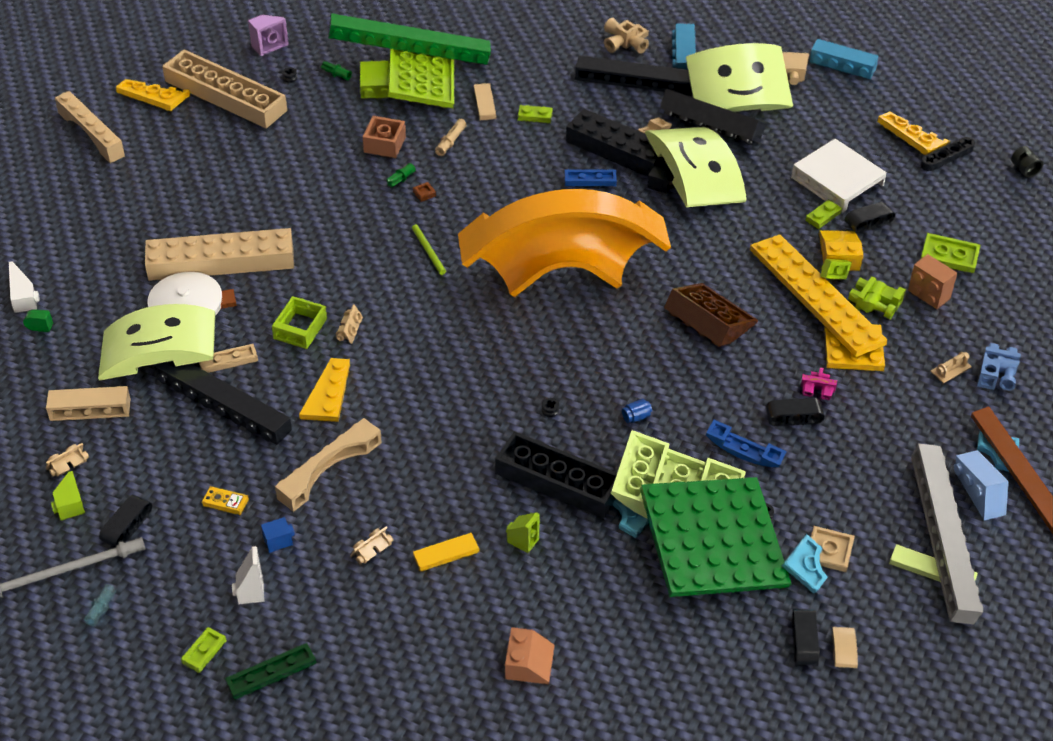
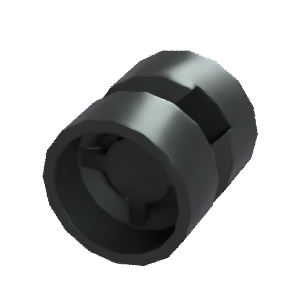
[1011,146,1044,178]

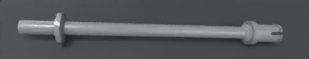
[0,537,146,598]

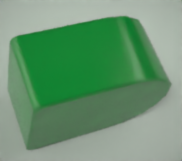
[23,309,53,332]

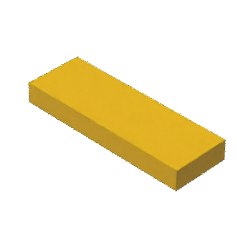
[413,533,479,572]

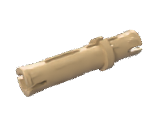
[435,119,467,156]

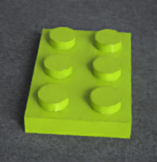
[920,233,981,273]

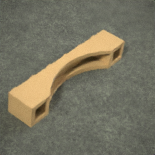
[55,91,125,163]
[275,418,382,512]

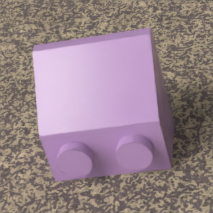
[248,15,289,56]

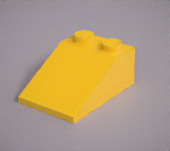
[819,230,863,271]

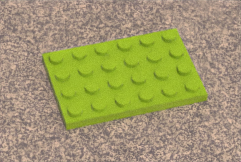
[388,49,454,109]

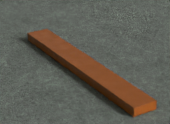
[971,406,1053,534]

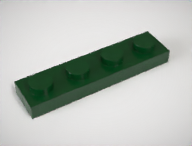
[225,643,317,700]

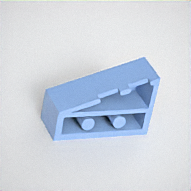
[954,450,1008,521]

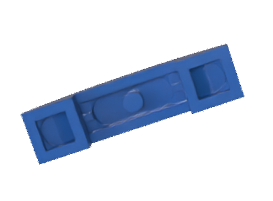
[706,420,787,468]

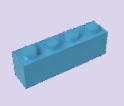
[672,24,696,70]
[809,39,879,79]

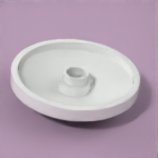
[148,272,222,316]

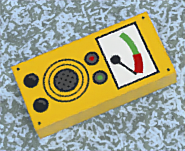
[202,486,249,515]

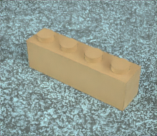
[46,386,131,421]

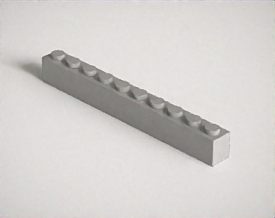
[911,444,983,624]

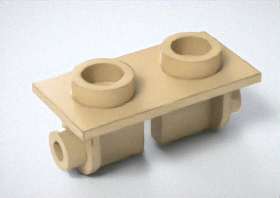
[336,304,363,344]
[930,352,972,383]
[46,443,89,477]
[350,526,393,564]

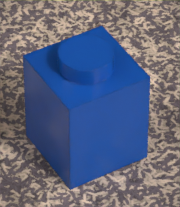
[261,517,295,553]

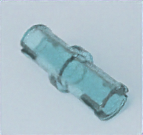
[84,584,117,626]

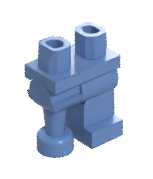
[977,343,1021,390]

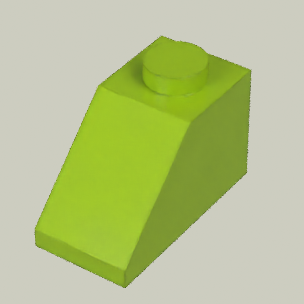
[51,471,85,520]
[506,512,540,553]

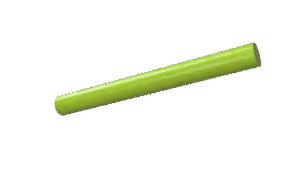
[412,224,446,275]

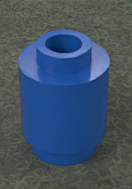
[621,399,652,423]

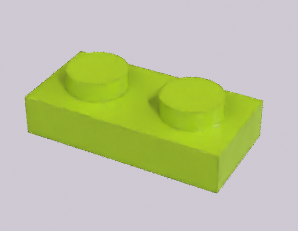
[518,105,553,123]
[805,199,842,229]
[820,259,852,279]
[181,627,226,673]

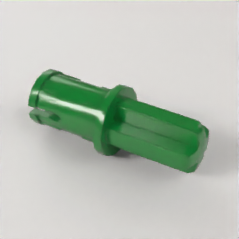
[321,61,352,81]
[386,163,416,187]

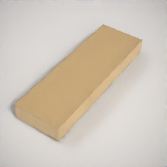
[474,83,496,120]
[199,344,258,373]

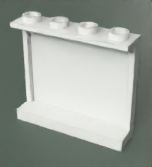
[791,139,887,213]

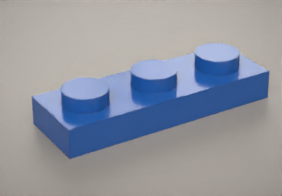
[564,170,617,187]

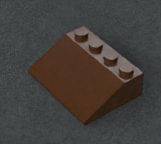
[664,283,758,346]

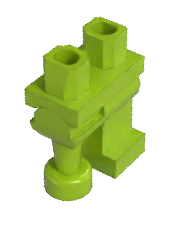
[848,276,906,320]

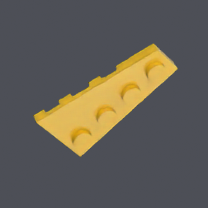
[116,79,190,111]
[877,112,950,155]
[299,358,350,422]

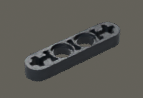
[921,137,975,171]

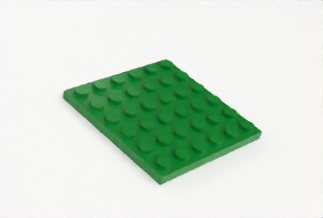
[640,477,791,597]

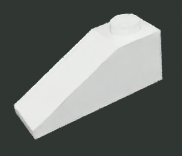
[9,261,40,313]
[232,546,264,604]

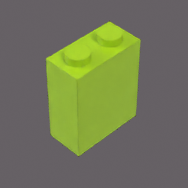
[360,61,391,99]

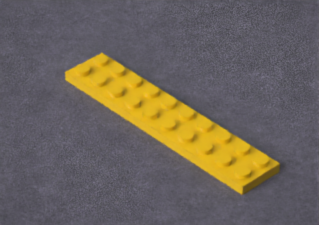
[750,234,888,357]

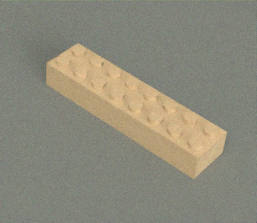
[162,50,287,129]
[145,228,294,281]

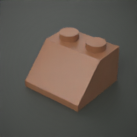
[505,627,554,684]

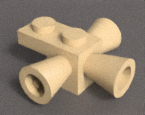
[604,18,649,54]

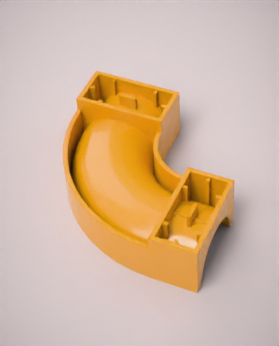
[458,189,671,297]

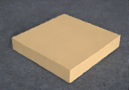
[811,526,855,572]

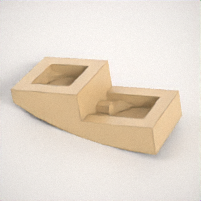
[637,117,672,133]
[832,627,858,668]

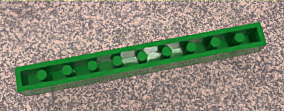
[328,13,491,65]

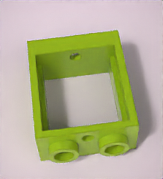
[272,296,327,349]

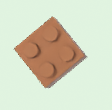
[363,116,406,158]
[908,254,957,309]

